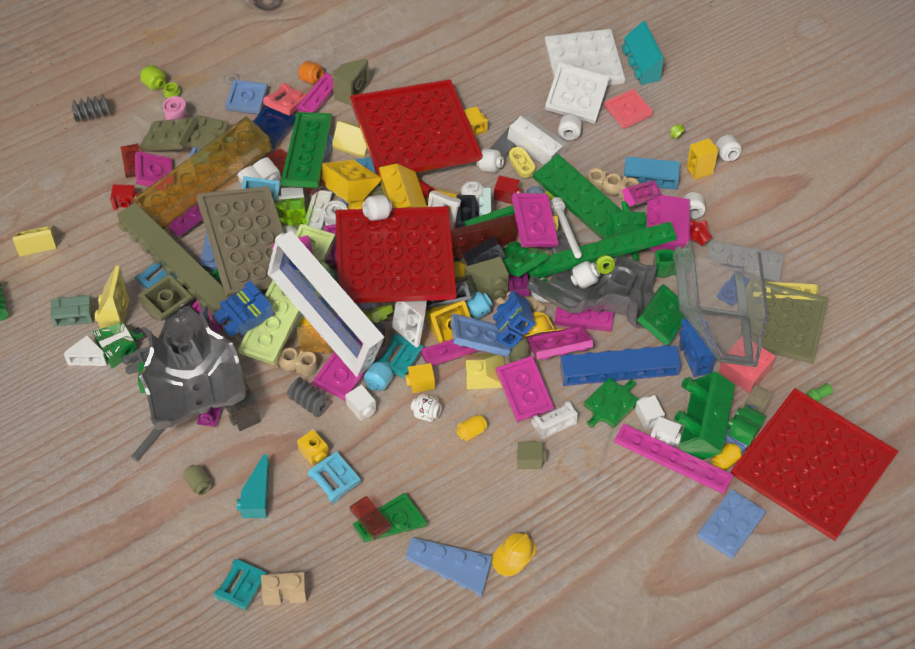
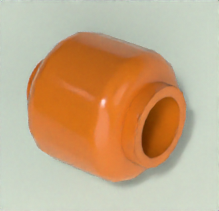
[298,61,324,85]

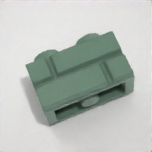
[50,295,93,327]

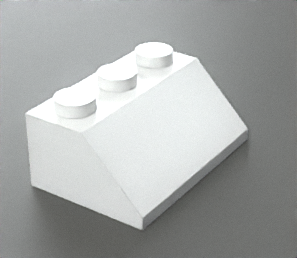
[507,116,571,165]

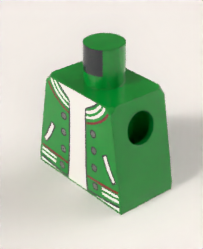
[93,323,144,369]

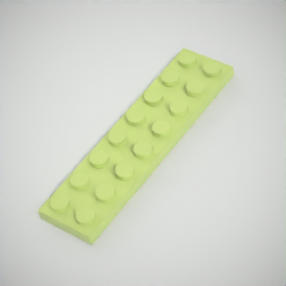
[238,224,336,365]

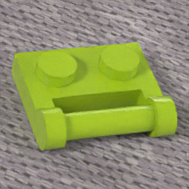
[343,304,394,330]

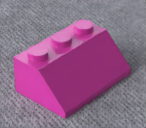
[647,195,690,253]

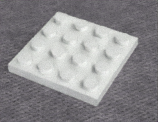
[544,29,625,85]

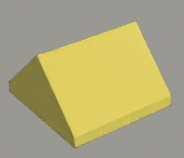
[332,121,368,158]
[13,225,56,256]

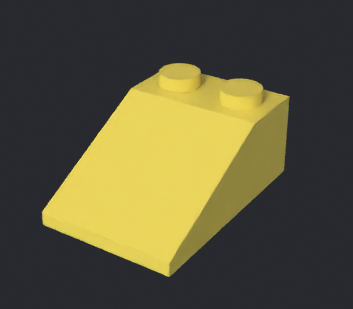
[95,266,130,329]

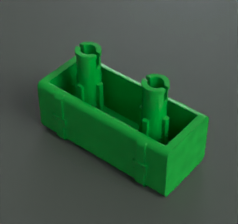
[674,371,735,460]

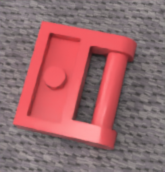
[263,83,306,115]

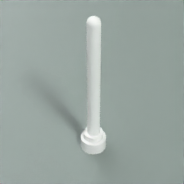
[550,197,582,258]

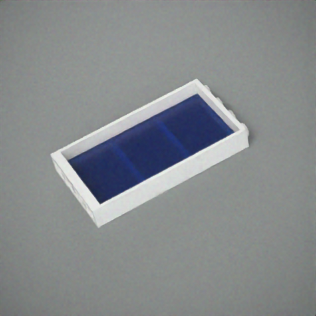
[267,230,384,377]

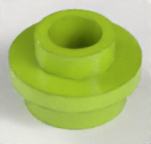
[163,82,181,98]
[670,124,686,140]
[596,255,615,274]

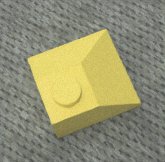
[465,353,504,389]

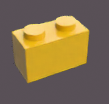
[686,138,718,180]

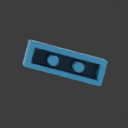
[624,157,680,190]

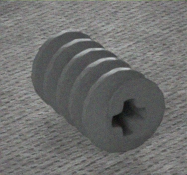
[72,94,111,122]
[287,376,330,417]

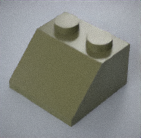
[332,59,370,106]
[465,257,509,301]
[139,274,193,320]

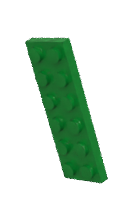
[281,112,332,188]
[532,154,623,240]

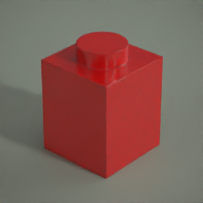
[494,175,522,204]

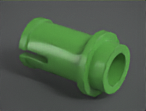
[807,383,833,402]

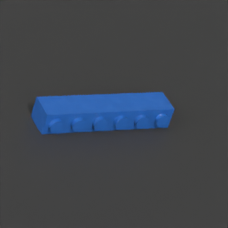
[560,345,681,386]

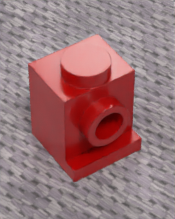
[110,184,140,210]

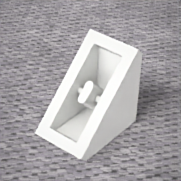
[64,336,107,366]

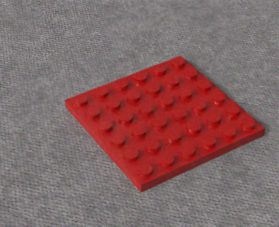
[350,79,483,177]
[335,206,456,303]
[730,388,899,541]

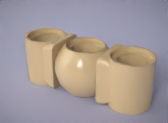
[588,168,639,200]
[264,347,318,377]

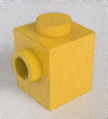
[405,363,435,393]
[297,430,329,466]

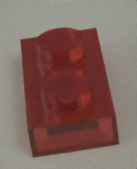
[121,143,140,178]
[350,496,391,540]

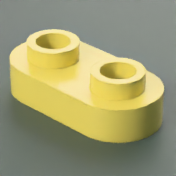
[509,147,535,178]

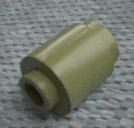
[508,337,530,363]
[183,465,212,495]

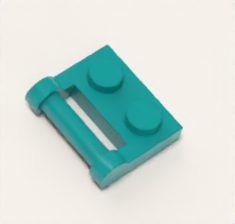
[376,334,424,379]
[213,559,267,611]

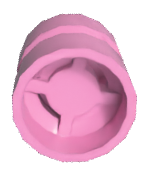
[163,96,189,120]

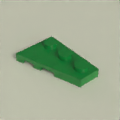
[352,492,427,543]

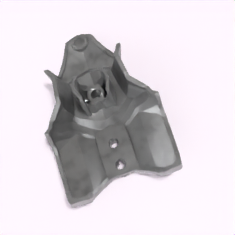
[527,231,656,328]
[138,306,246,430]

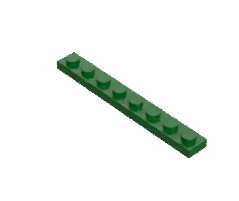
[528,221,677,278]

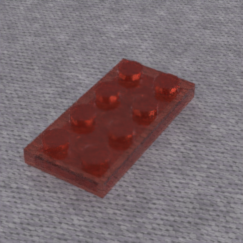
[450,214,518,258]

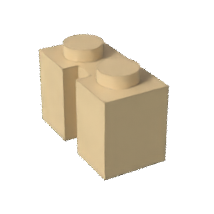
[261,572,307,606]

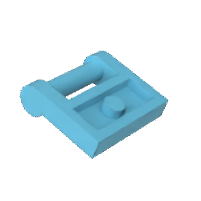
[308,451,361,503]

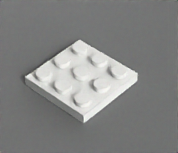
[545,62,609,124]

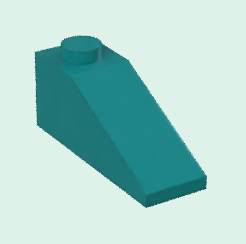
[237,454,270,519]

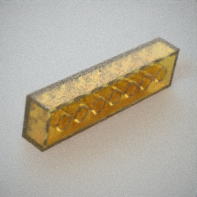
[132,116,272,230]

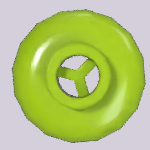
[140,65,166,91]

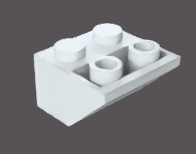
[392,301,427,347]

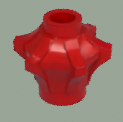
[690,219,712,246]

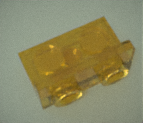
[297,325,334,354]

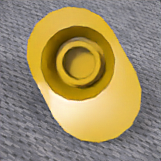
[522,312,565,337]
[492,533,536,576]

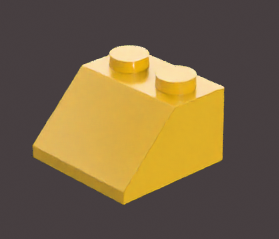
[425,301,471,343]

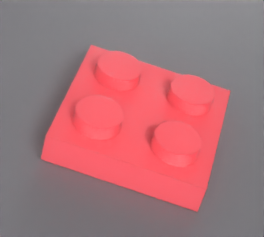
[604,88,653,130]

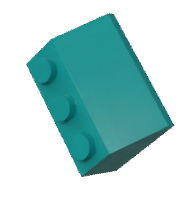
[622,21,664,85]

